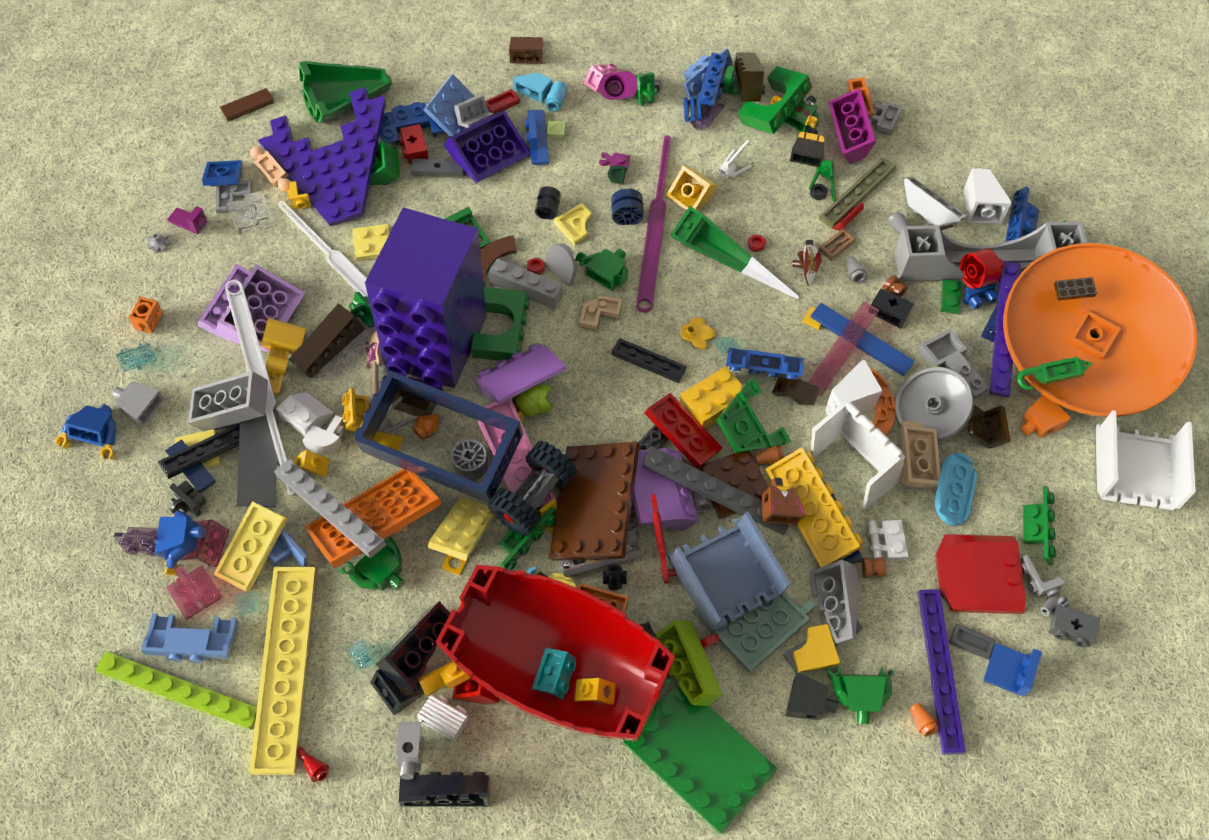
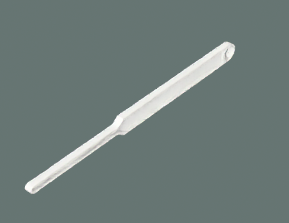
[278,201,368,297]
[225,280,295,496]

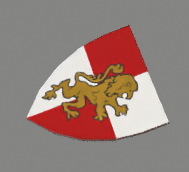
[792,244,822,287]

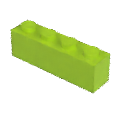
[656,619,723,706]

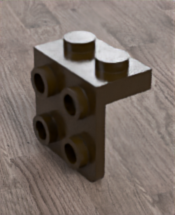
[968,405,1011,448]

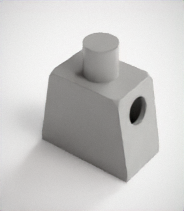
[112,382,164,427]

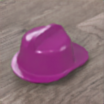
[599,71,638,100]

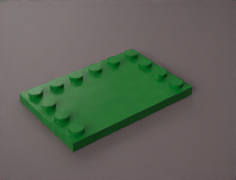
[623,683,778,834]

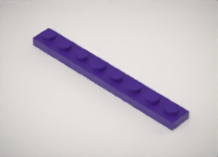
[989,261,1021,398]
[918,589,966,755]

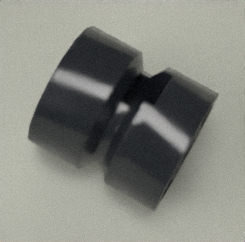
[535,186,561,220]

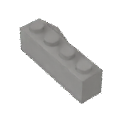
[489,256,563,310]

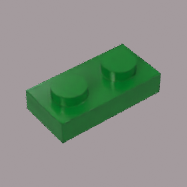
[940,279,961,314]

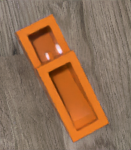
[848,77,875,116]

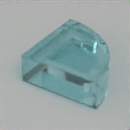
[714,337,740,356]

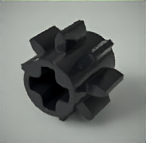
[603,565,627,590]

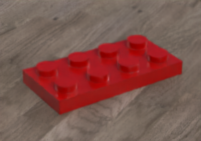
[644,393,723,469]

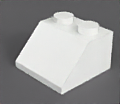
[276,392,335,437]

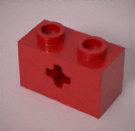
[398,124,429,164]

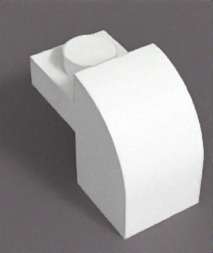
[302,415,345,455]

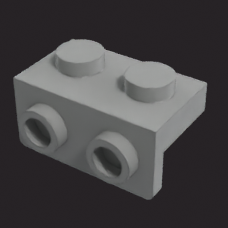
[454,94,493,129]

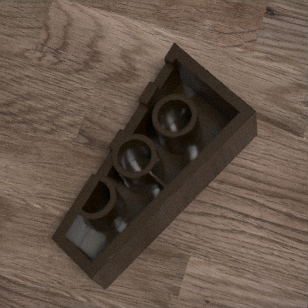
[735,53,765,102]
[288,303,365,378]

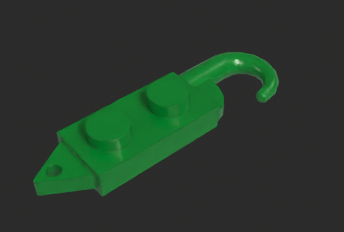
[1017,356,1093,390]

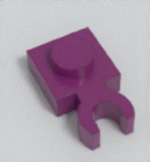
[599,152,631,172]

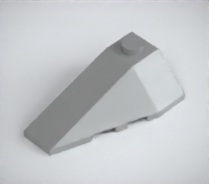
[809,560,859,644]

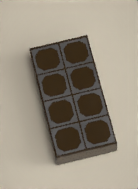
[1054,277,1097,301]

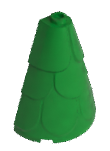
[299,61,392,123]

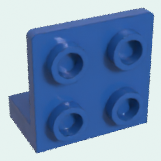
[984,643,1042,697]

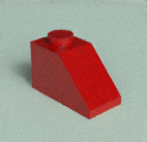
[452,678,499,705]

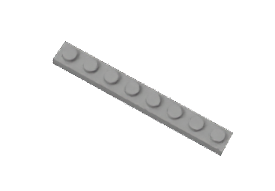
[274,459,386,558]

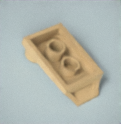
[900,421,941,488]

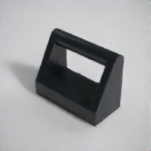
[370,669,424,715]

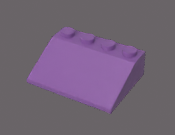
[474,343,567,404]
[633,448,699,531]

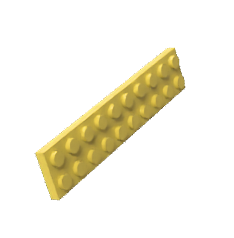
[249,567,316,775]

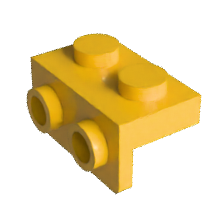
[342,388,369,431]

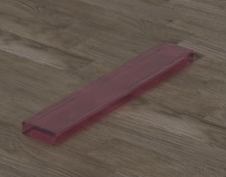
[808,301,879,397]

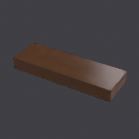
[220,88,274,122]

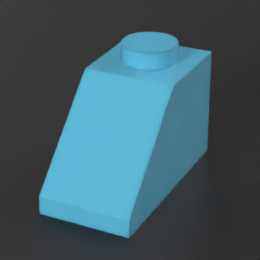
[513,73,552,103]

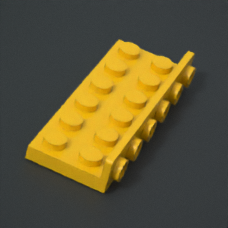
[766,447,864,567]

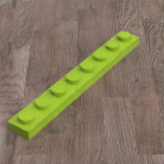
[95,651,257,730]

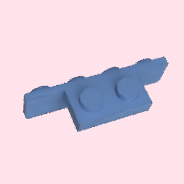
[683,49,733,97]
[257,503,308,567]

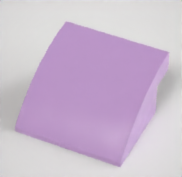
[197,264,305,352]

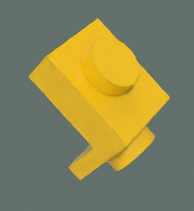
[287,181,311,209]

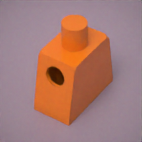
[1021,395,1071,438]

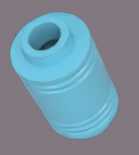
[545,81,567,112]

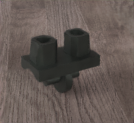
[169,480,207,516]

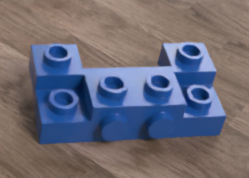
[380,102,448,144]
[726,348,804,380]

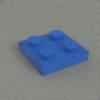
[202,160,243,187]

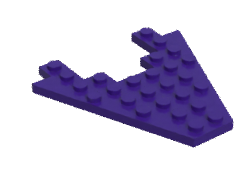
[258,87,387,226]

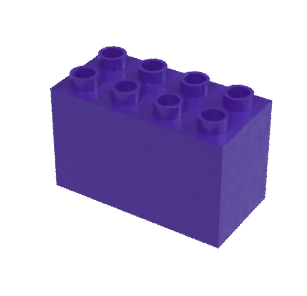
[365,207,487,389]

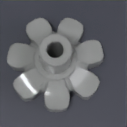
[147,233,171,253]

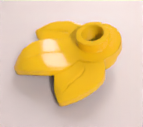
[680,317,716,349]

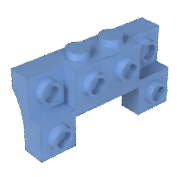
[141,613,239,663]

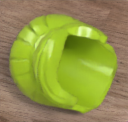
[516,382,554,417]

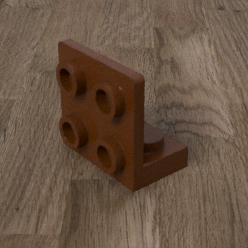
[509,37,543,64]

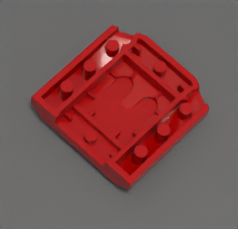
[936,534,1026,614]

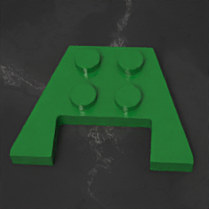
[716,377,792,454]

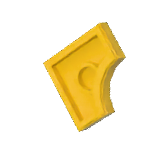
[793,624,840,673]

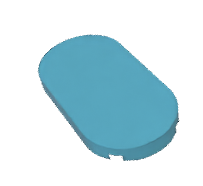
[935,453,977,526]

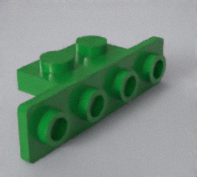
[1023,486,1056,565]
[499,507,556,570]

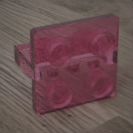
[166,566,222,620]

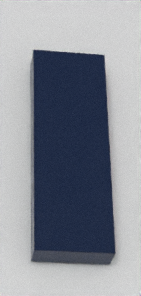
[165,439,216,493]

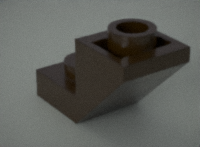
[772,377,820,405]

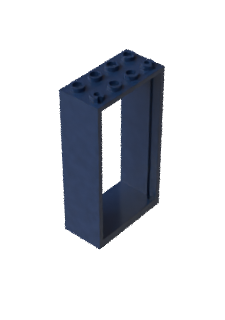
[354,371,523,503]

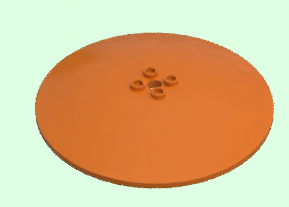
[1003,243,1197,417]

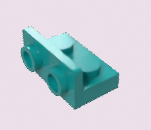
[532,648,576,700]

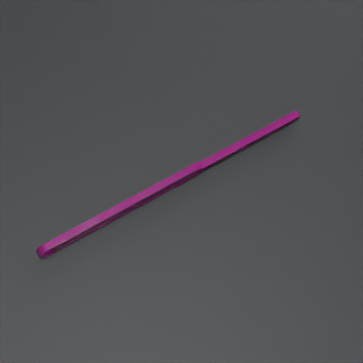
[636,135,671,313]

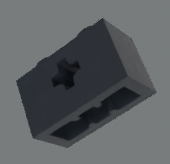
[868,288,914,329]

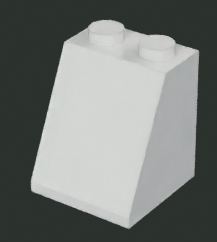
[963,168,1011,225]
[826,360,882,416]

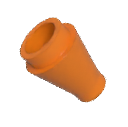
[910,703,939,737]

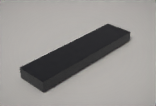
[611,338,687,383]

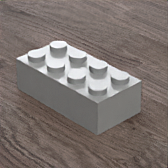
[188,371,268,431]

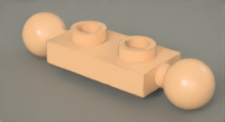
[250,146,291,192]

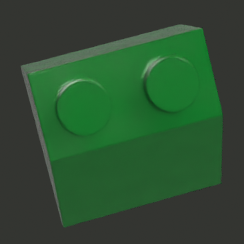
[370,140,400,185]

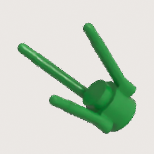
[809,160,836,202]

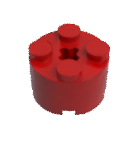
[960,248,1004,289]

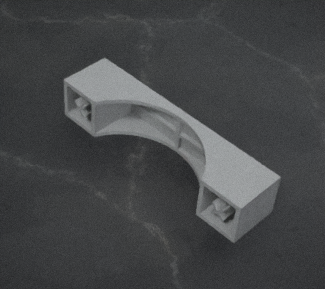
[894,221,1087,281]

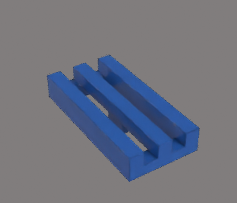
[684,94,702,122]

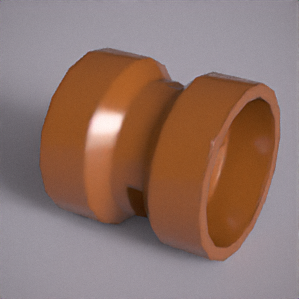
[882,275,908,297]
[861,557,886,578]

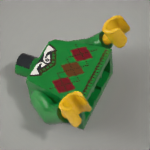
[771,95,819,132]

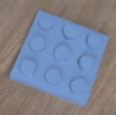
[424,74,489,137]

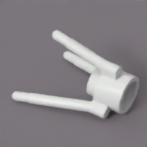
[718,140,752,179]

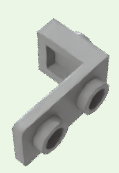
[1020,555,1065,598]

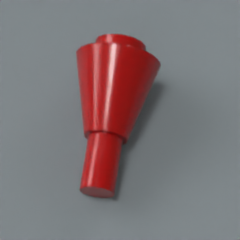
[297,747,329,782]

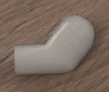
[1040,596,1070,616]

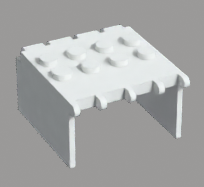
[811,401,905,510]
[1096,410,1196,510]

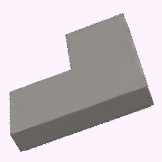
[215,180,253,214]

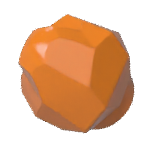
[412,413,439,440]

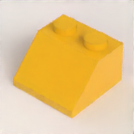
[666,166,718,211]

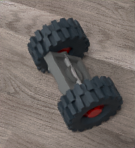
[487,441,577,536]

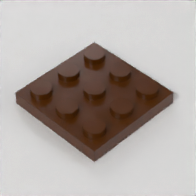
[696,451,769,519]

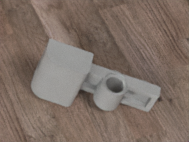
[919,329,990,399]

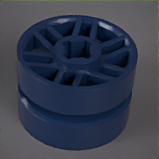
[611,189,644,225]

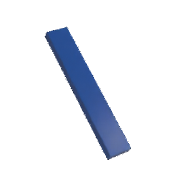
[811,303,914,377]

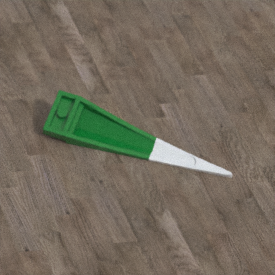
[670,206,799,299]

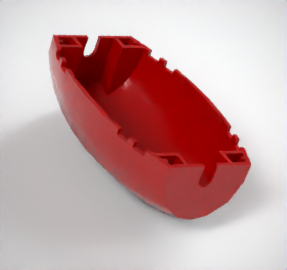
[436,565,675,741]

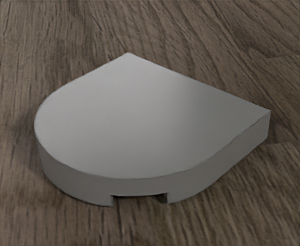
[544,243,578,286]

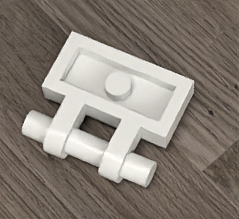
[867,520,908,560]

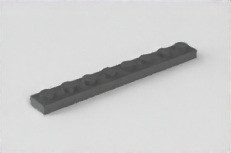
[642,446,789,535]

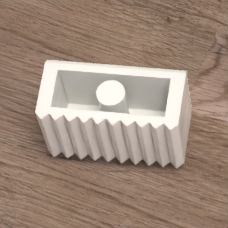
[417,694,469,742]

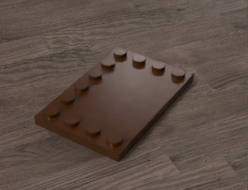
[549,441,640,560]

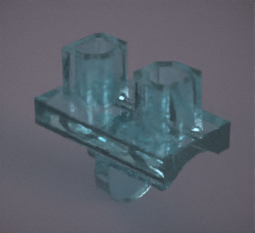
[116,342,157,371]

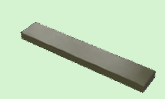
[819,157,896,229]

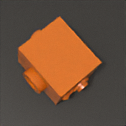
[129,297,163,334]

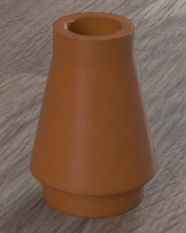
[755,445,784,465]

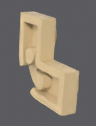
[579,296,623,330]

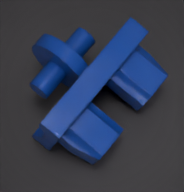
[962,284,998,310]

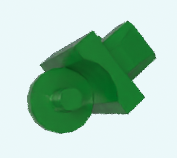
[636,72,657,106]
[349,292,374,327]

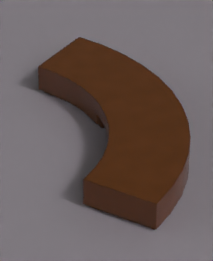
[480,235,516,287]

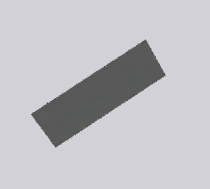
[236,408,279,507]

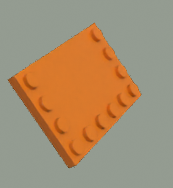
[304,469,442,568]

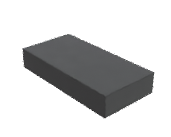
[949,624,996,660]

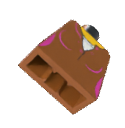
[762,478,806,525]

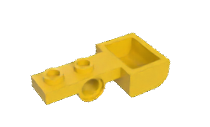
[261,318,306,396]

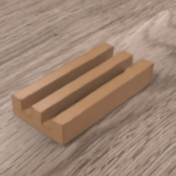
[819,228,856,261]

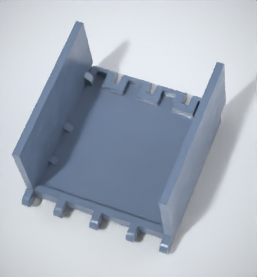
[666,512,791,631]

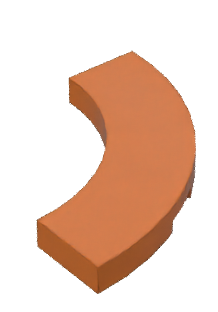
[871,368,895,436]

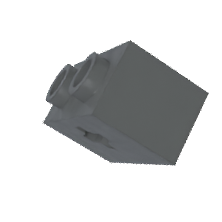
[1048,604,1100,647]

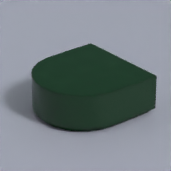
[608,165,626,184]

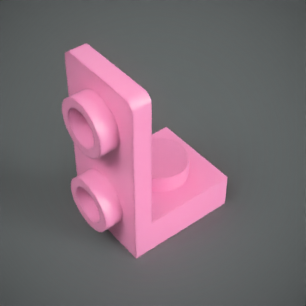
[584,63,621,92]

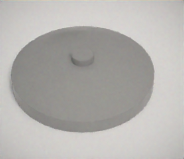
[895,367,974,441]

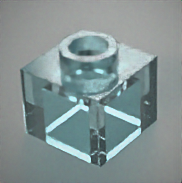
[345,639,374,669]

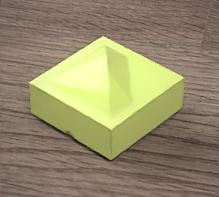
[547,121,565,139]

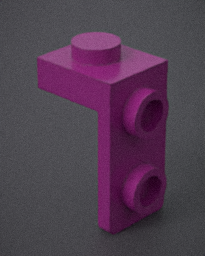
[167,206,207,234]

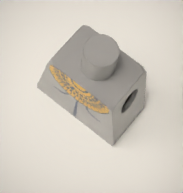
[396,722,424,780]

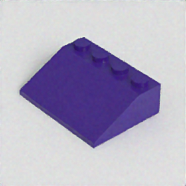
[444,110,531,183]

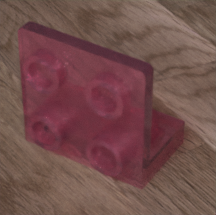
[181,519,229,567]

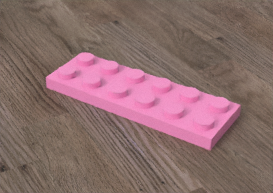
[477,398,557,510]

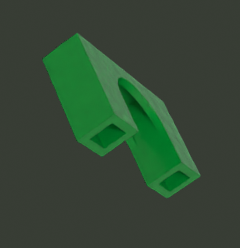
[738,66,812,134]
[471,287,530,361]

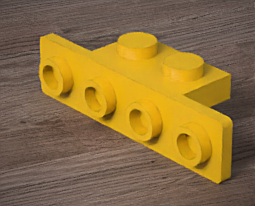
[418,661,471,696]

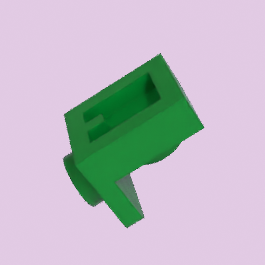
[723,66,739,95]

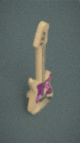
[365,332,383,410]

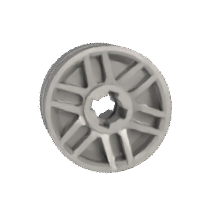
[451,439,488,481]

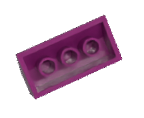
[828,88,876,165]

